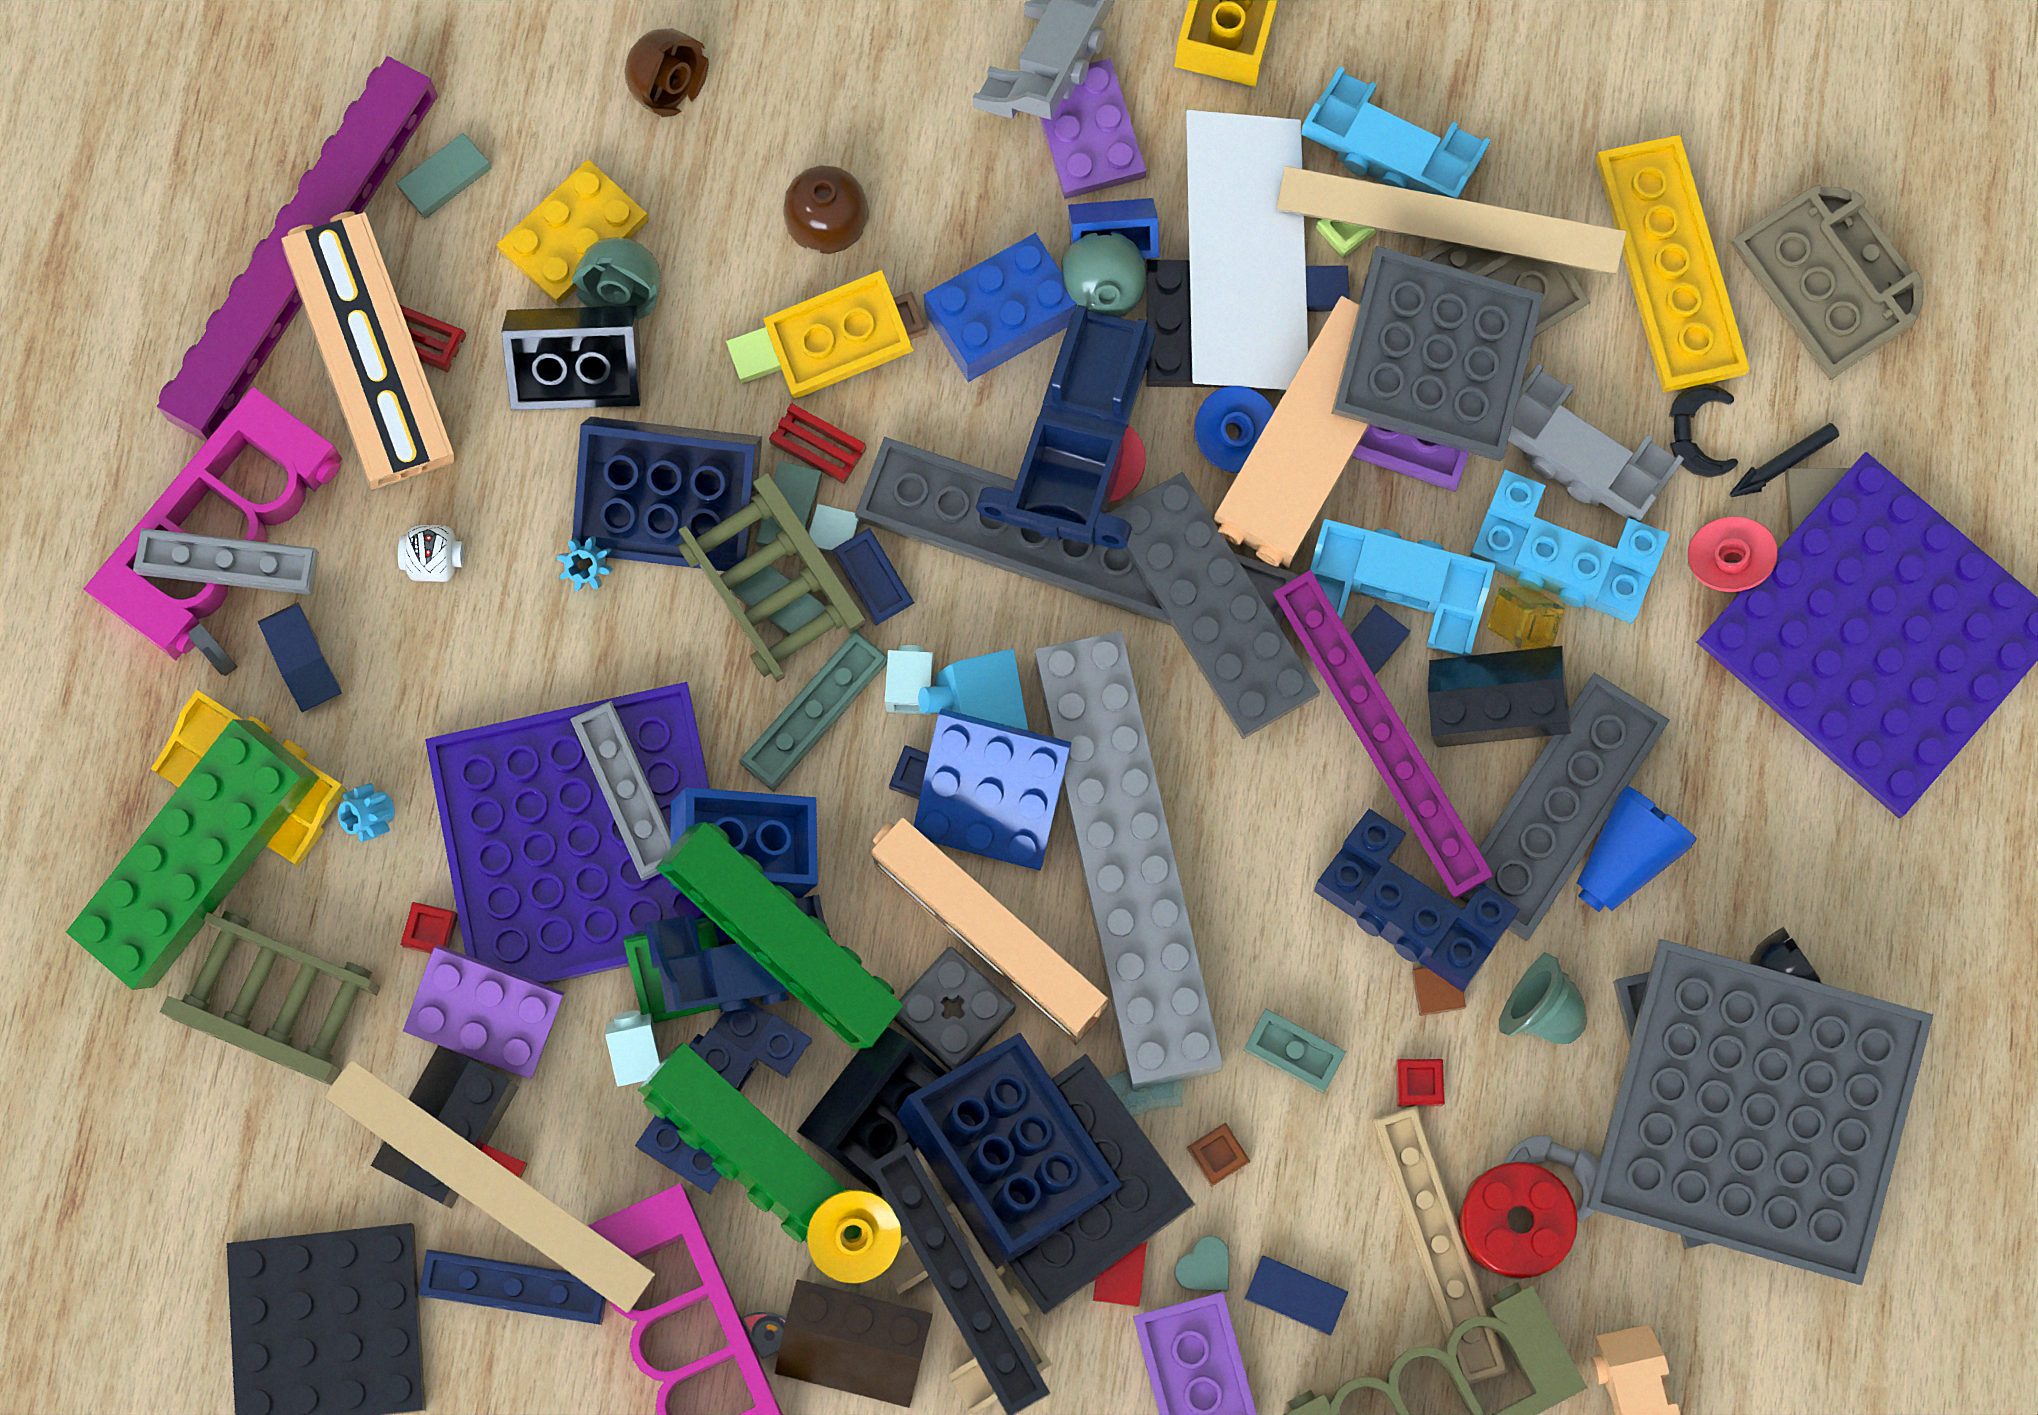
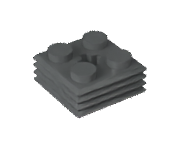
[893,947,1015,1071]

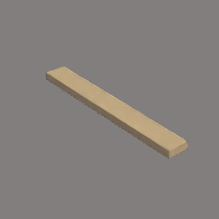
[1276,166,1626,275]
[323,1059,656,1314]

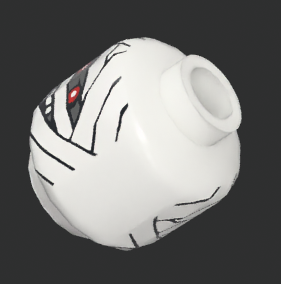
[398,525,465,582]

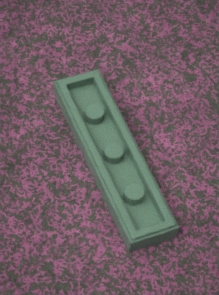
[739,630,888,792]

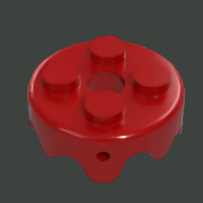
[1458,1161,1578,1280]

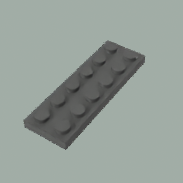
[1107,472,1320,739]
[1459,672,1670,942]

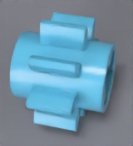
[556,536,613,591]
[338,783,395,842]

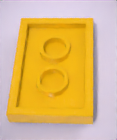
[496,159,649,306]
[763,270,914,399]

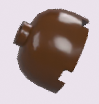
[625,28,709,117]
[783,165,869,254]

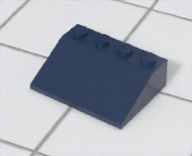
[571,416,762,572]
[896,1032,1122,1269]

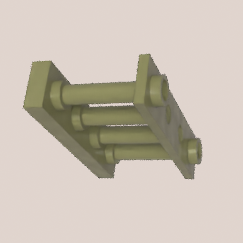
[677,473,865,682]
[160,911,381,1086]

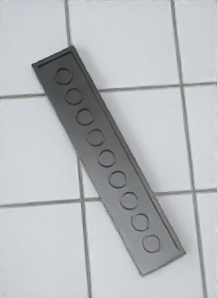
[855,437,1298,626]

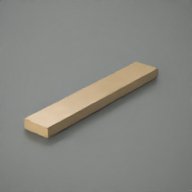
[1372,1106,1508,1385]

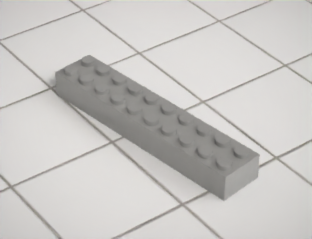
[1035,631,1223,1091]

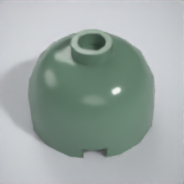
[1061,232,1147,318]
[572,237,661,320]

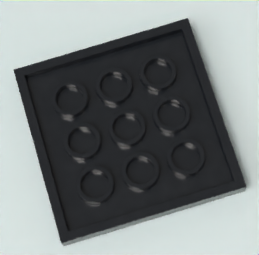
[1008,1054,1196,1315]
[227,1223,426,1415]

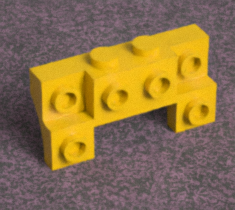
[150,689,347,867]

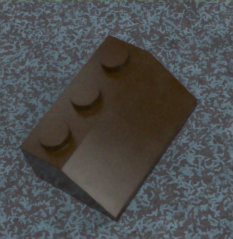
[774,1279,933,1408]

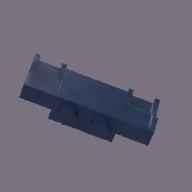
[1314,808,1520,993]
[645,894,831,1013]
[635,999,813,1195]

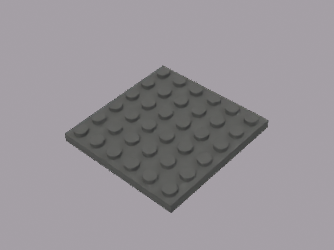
[1587,939,1934,1286]

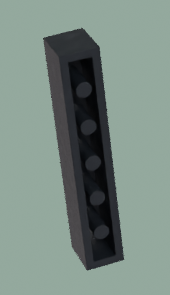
[867,1142,1050,1415]

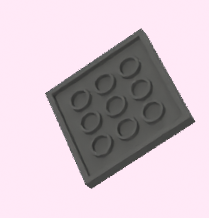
[1331,246,1544,462]

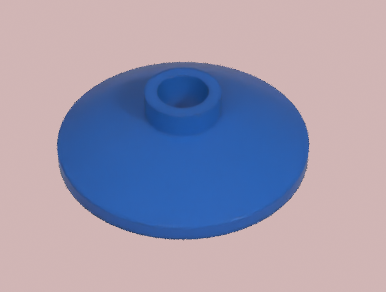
[1194,386,1274,473]

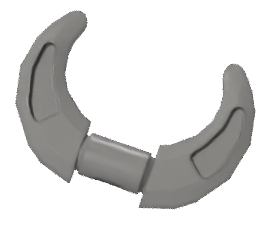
[1504,1136,1598,1222]

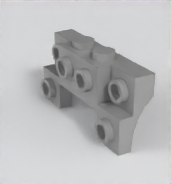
[973,0,1115,120]
[1508,363,1684,522]

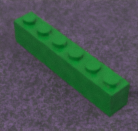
[655,821,903,1050]
[638,1042,860,1243]

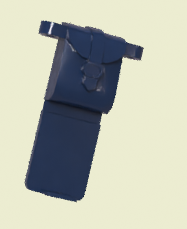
[976,305,1155,549]

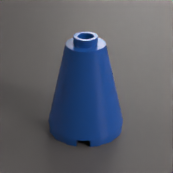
[1576,785,1697,912]

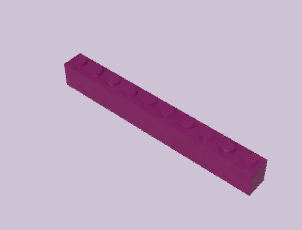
[157,56,438,442]

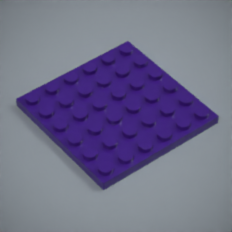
[1696,452,2038,818]
[425,682,735,985]

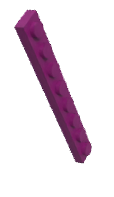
[1272,569,1494,899]

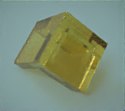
[1487,587,1565,649]

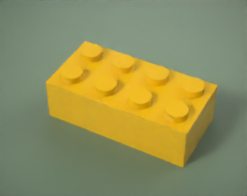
[1174,0,1280,87]

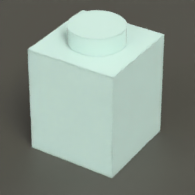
[885,645,934,715]
[605,1011,662,1087]

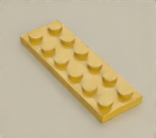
[1595,135,1750,393]

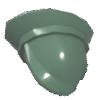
[1499,952,1587,1044]

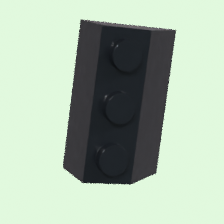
[501,305,641,410]
[1428,646,1571,747]
[797,1026,947,1196]
[371,1045,519,1209]

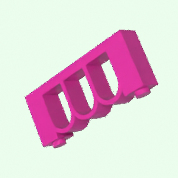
[83,386,342,661]
[588,1183,783,1415]

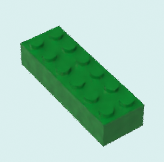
[66,719,320,990]

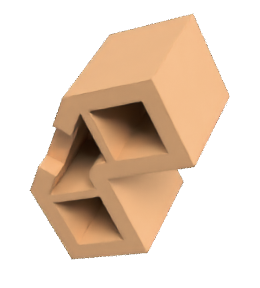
[1591,1324,1680,1415]

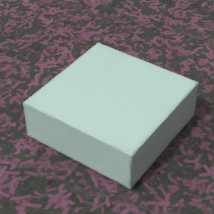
[809,504,859,555]

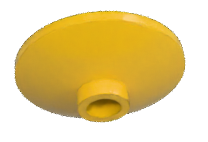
[807,1190,901,1283]

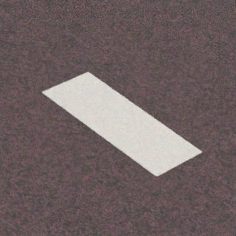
[1186,110,1308,390]

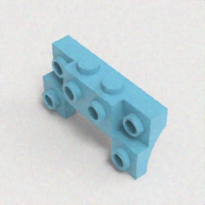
[1301,66,1491,199]
[1469,470,1670,624]
[1310,518,1496,656]

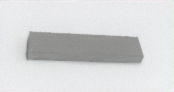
[133,528,319,595]
[570,701,671,881]

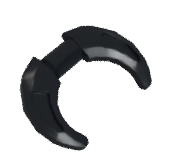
[1668,384,1738,478]

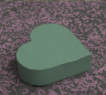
[1174,1236,1229,1291]

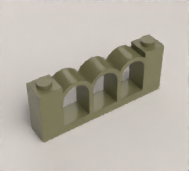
[1284,1282,1587,1415]

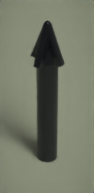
[1730,423,1839,497]

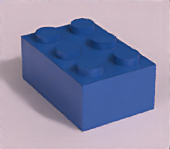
[924,233,1078,382]
[671,787,818,898]

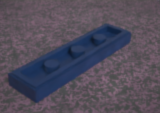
[418,1249,607,1325]

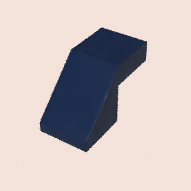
[258,602,342,712]

